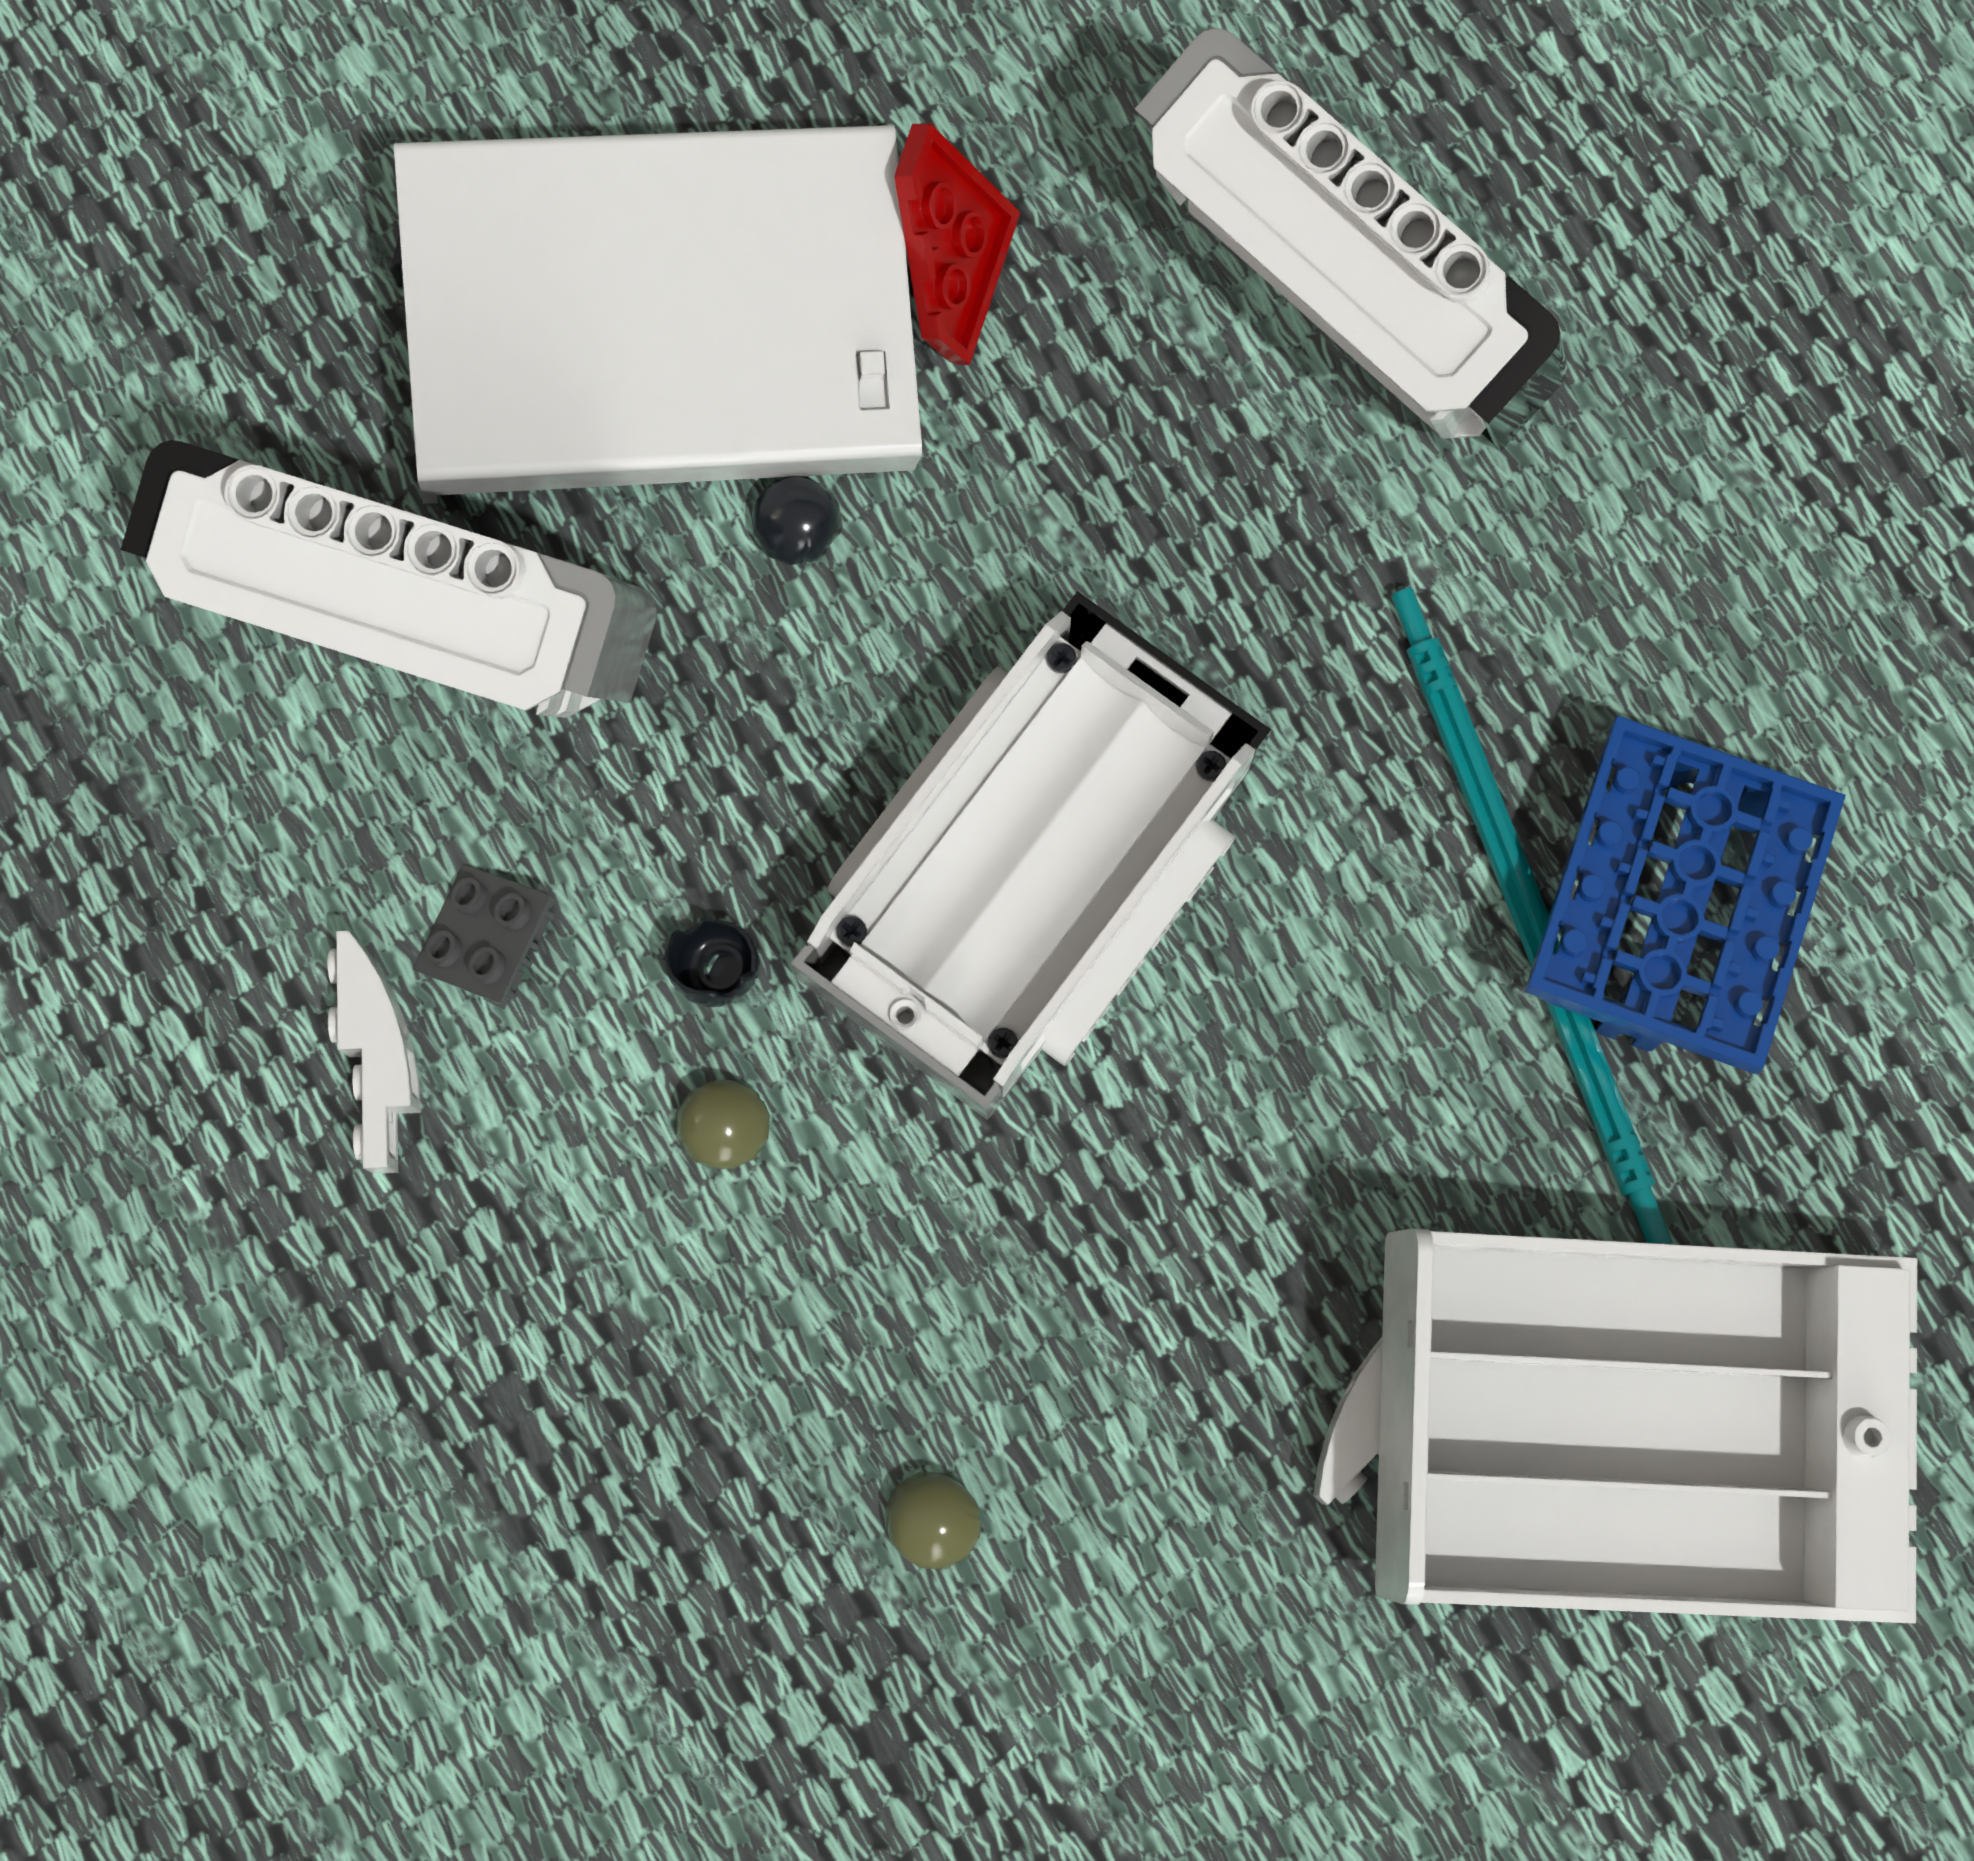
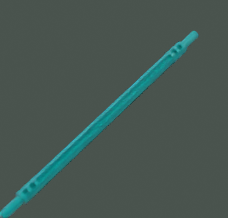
[1391,587,1673,1244]

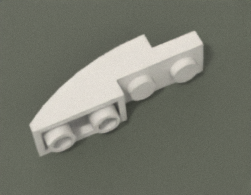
[327,931,421,1174]
[1313,1337,1382,1505]

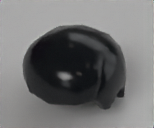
[751,476,842,565]
[663,917,761,1008]

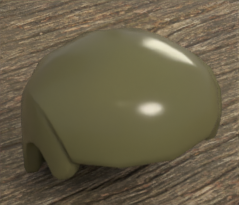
[675,1080,770,1170]
[886,1472,982,1570]

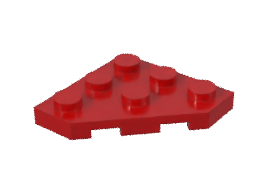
[894,123,1021,365]

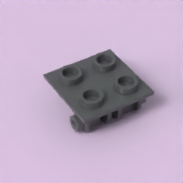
[413,864,555,1009]

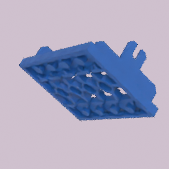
[1524,715,1846,1075]

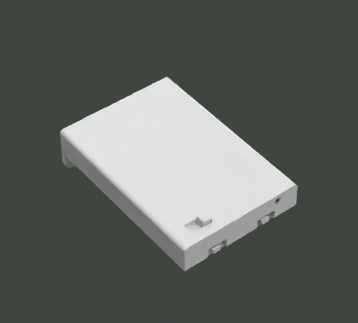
[394,125,922,504]
[1375,1228,1917,1623]

